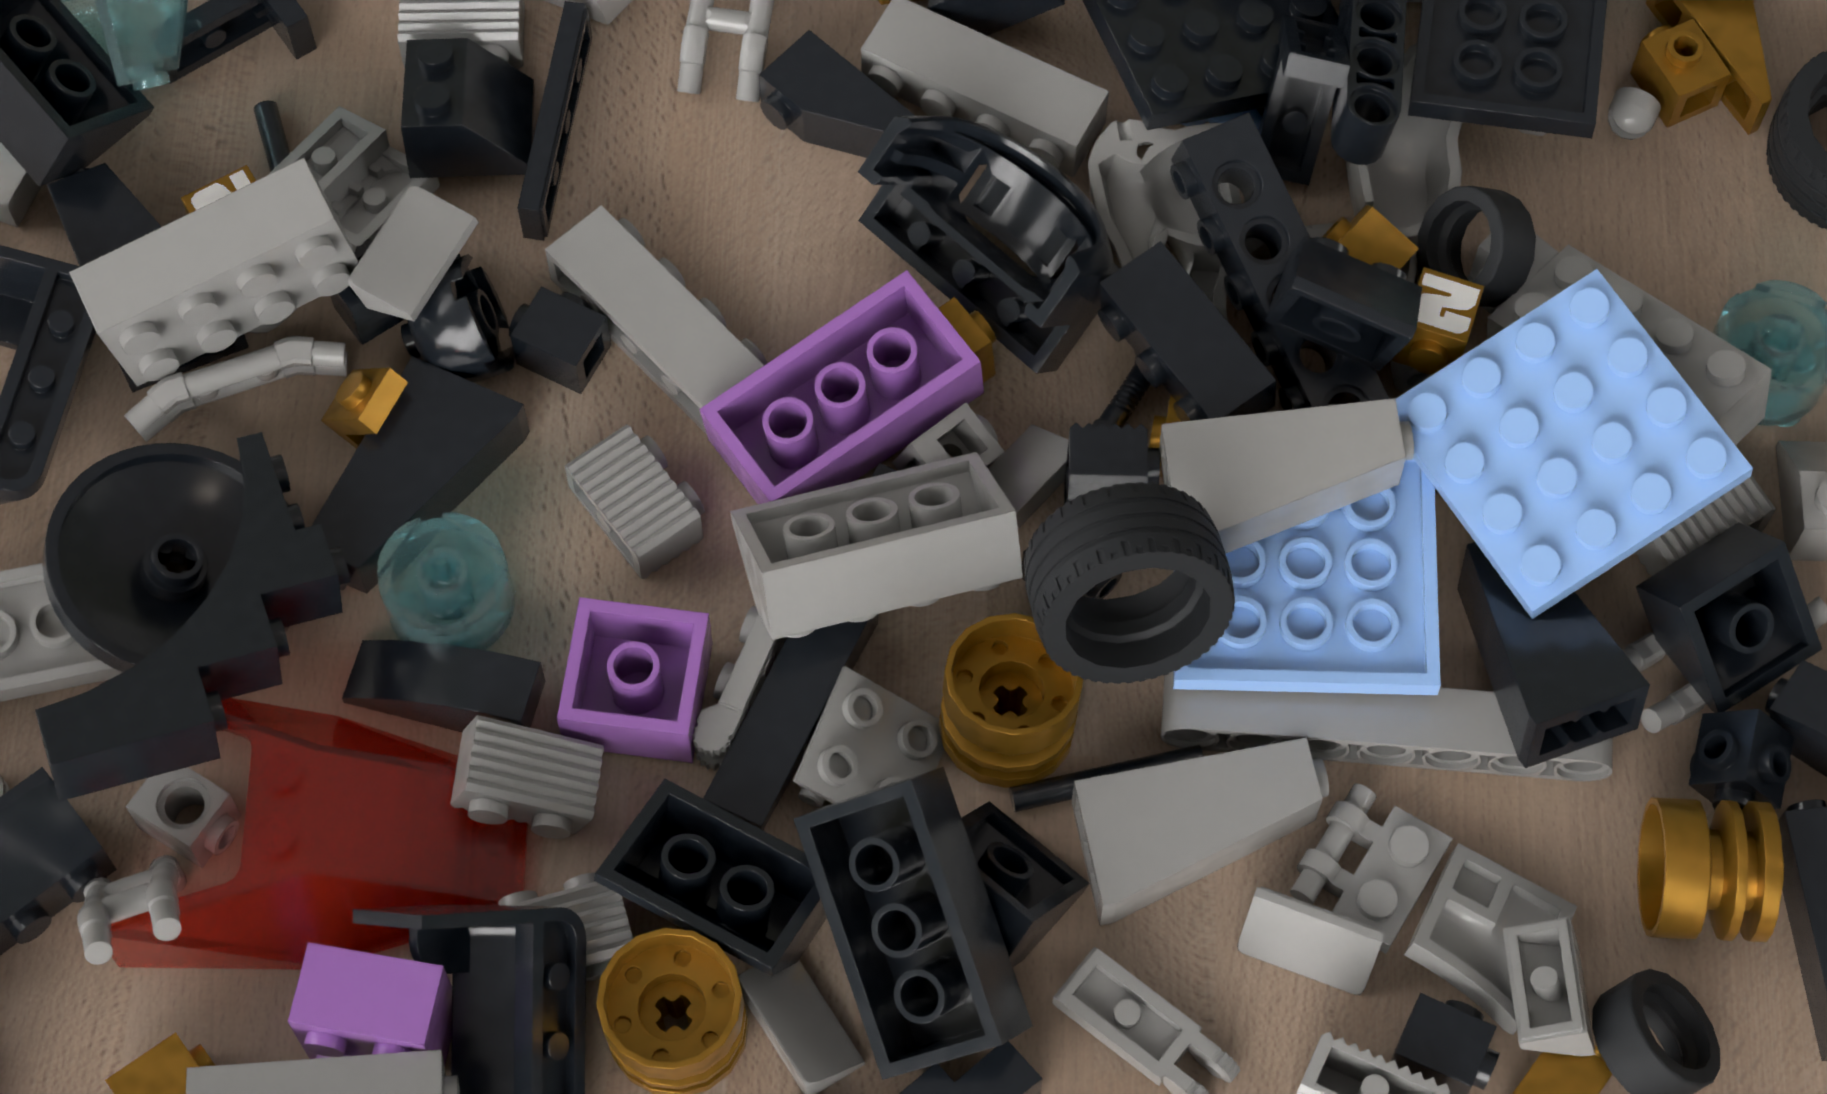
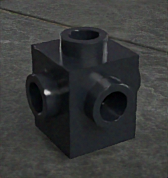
[1688,709,1794,810]

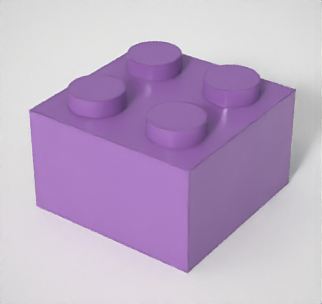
[557,597,713,763]
[288,942,452,1067]

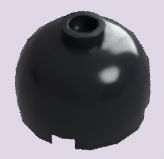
[401,254,515,382]

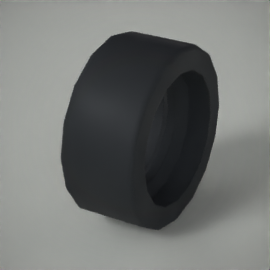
[1416,186,1536,307]
[1592,969,1720,1094]

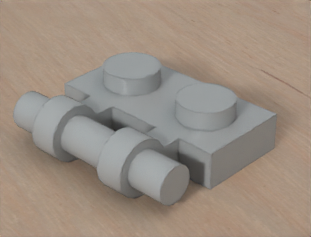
[1290,783,1453,954]

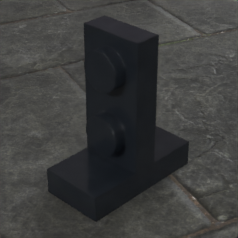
[146,0,317,84]
[1258,14,1350,186]

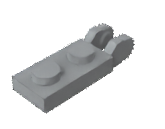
[692,605,787,771]
[1052,947,1241,1094]

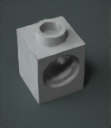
[126,767,242,868]

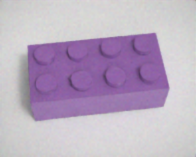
[699,270,984,504]

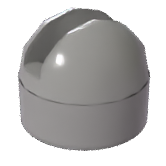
[1608,87,1661,140]

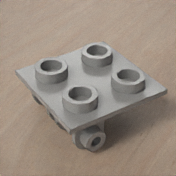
[793,666,944,807]

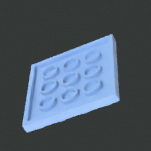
[1395,269,1753,619]
[1173,459,1441,695]

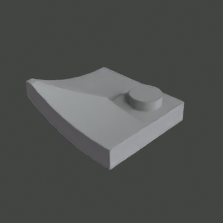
[1404,843,1577,1035]

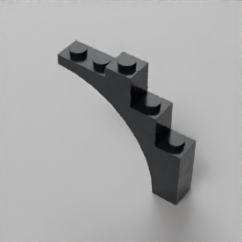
[35,432,350,802]

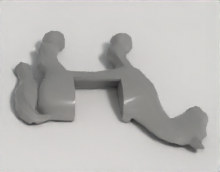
[1088,43,1547,392]

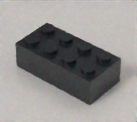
[793,766,1033,1080]

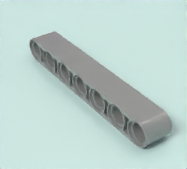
[1161,671,1613,782]

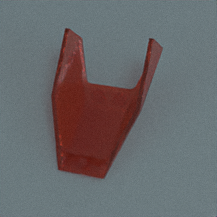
[111,698,528,970]

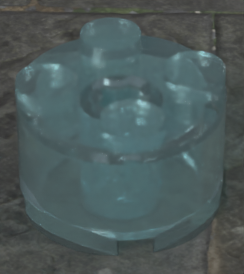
[1712,280,1827,427]
[377,512,515,650]

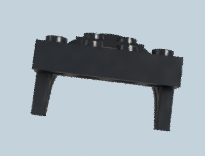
[858,116,1120,374]

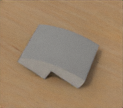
[268,106,440,252]

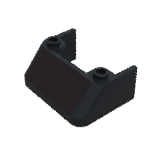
[0,245,96,505]
[353,905,586,1094]

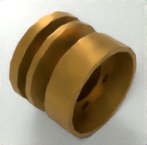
[939,613,1084,788]
[1637,797,1784,942]
[596,928,748,1094]

